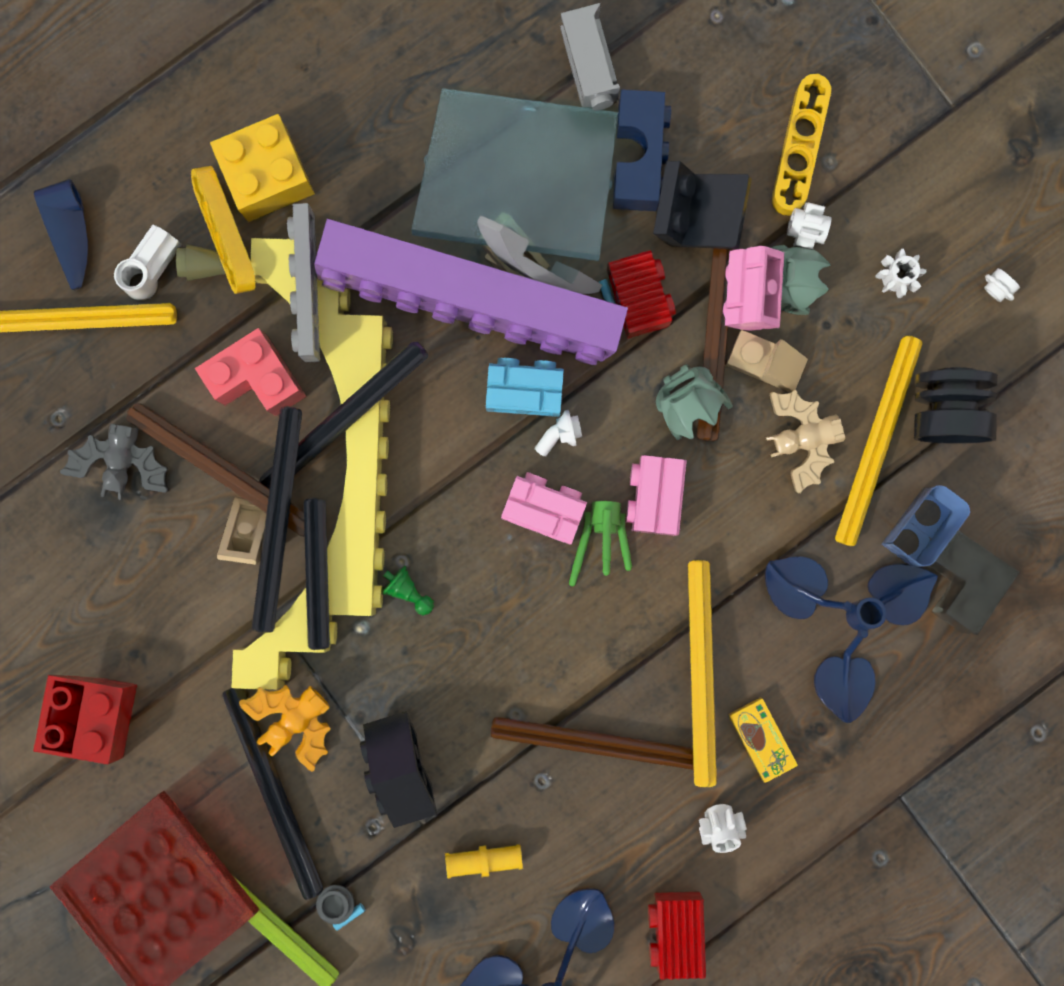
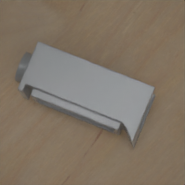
[560,3,620,111]

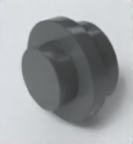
[316,884,355,924]

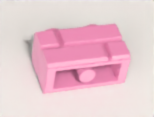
[723,246,784,331]
[626,455,687,536]
[501,472,587,545]

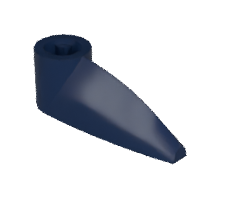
[34,179,88,291]

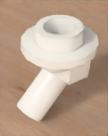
[535,410,582,456]

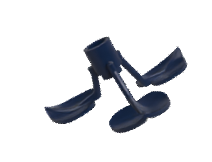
[765,556,938,723]
[460,888,615,986]

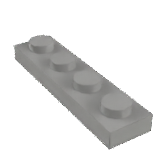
[287,203,320,362]

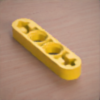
[772,74,831,216]
[191,166,256,294]

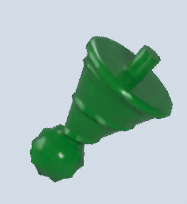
[382,566,434,616]

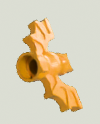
[239,685,330,772]

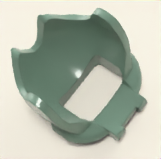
[771,245,831,315]
[656,364,733,440]

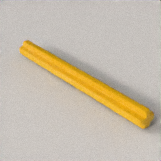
[0,303,177,332]
[835,336,923,546]
[688,560,717,787]

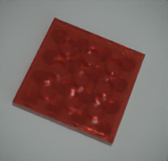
[50,791,260,986]

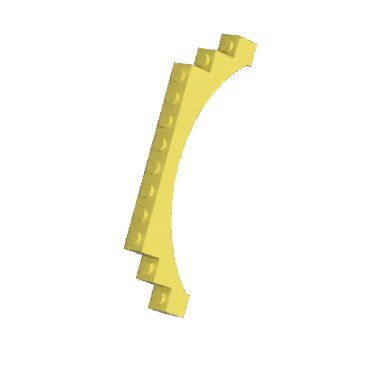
[231,238,393,690]

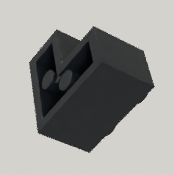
[360,711,437,828]

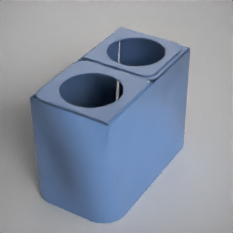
[882,486,970,567]

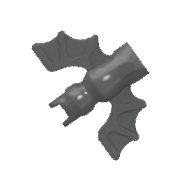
[60,424,168,500]

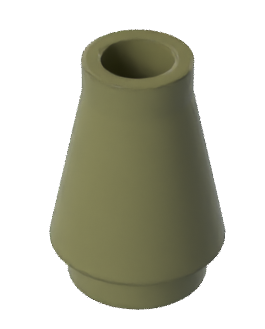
[176,244,225,281]

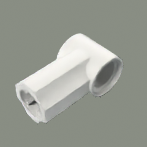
[114,225,182,301]

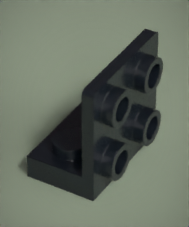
[653,161,752,249]

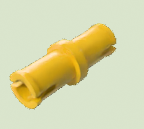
[445,844,523,879]

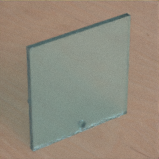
[412,88,618,261]

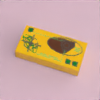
[728,697,798,783]

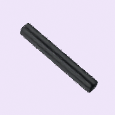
[304,498,330,650]

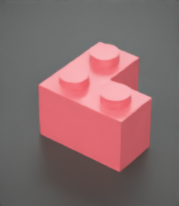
[195,328,307,416]

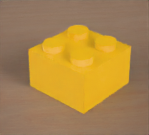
[210,114,315,222]

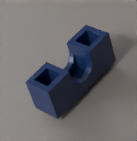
[613,89,671,212]

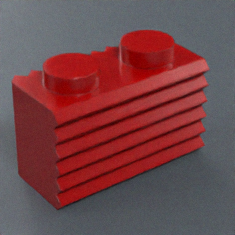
[606,250,676,339]
[648,892,706,980]

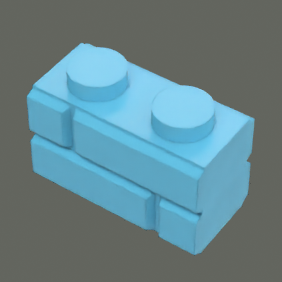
[486,358,564,417]

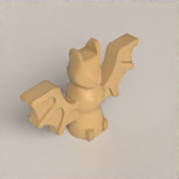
[766,390,845,493]

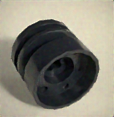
[914,367,998,444]

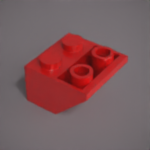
[33,675,137,765]

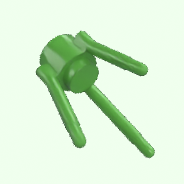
[569,501,632,586]

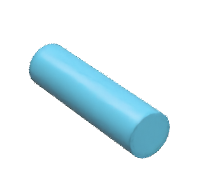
[599,279,615,304]
[332,903,366,931]

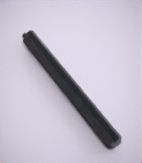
[259,342,428,489]
[252,406,302,633]
[222,688,323,900]

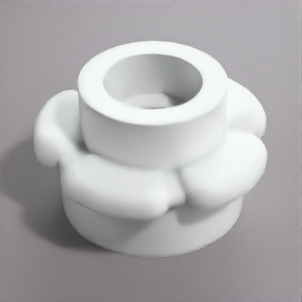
[984,268,1020,302]

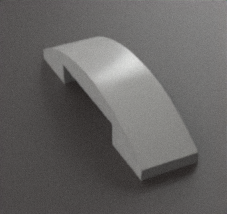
[477,215,602,294]

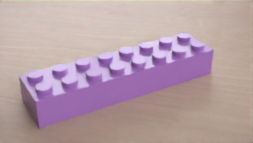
[314,219,628,365]

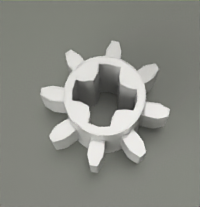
[787,202,831,249]
[876,249,926,298]
[699,804,747,853]

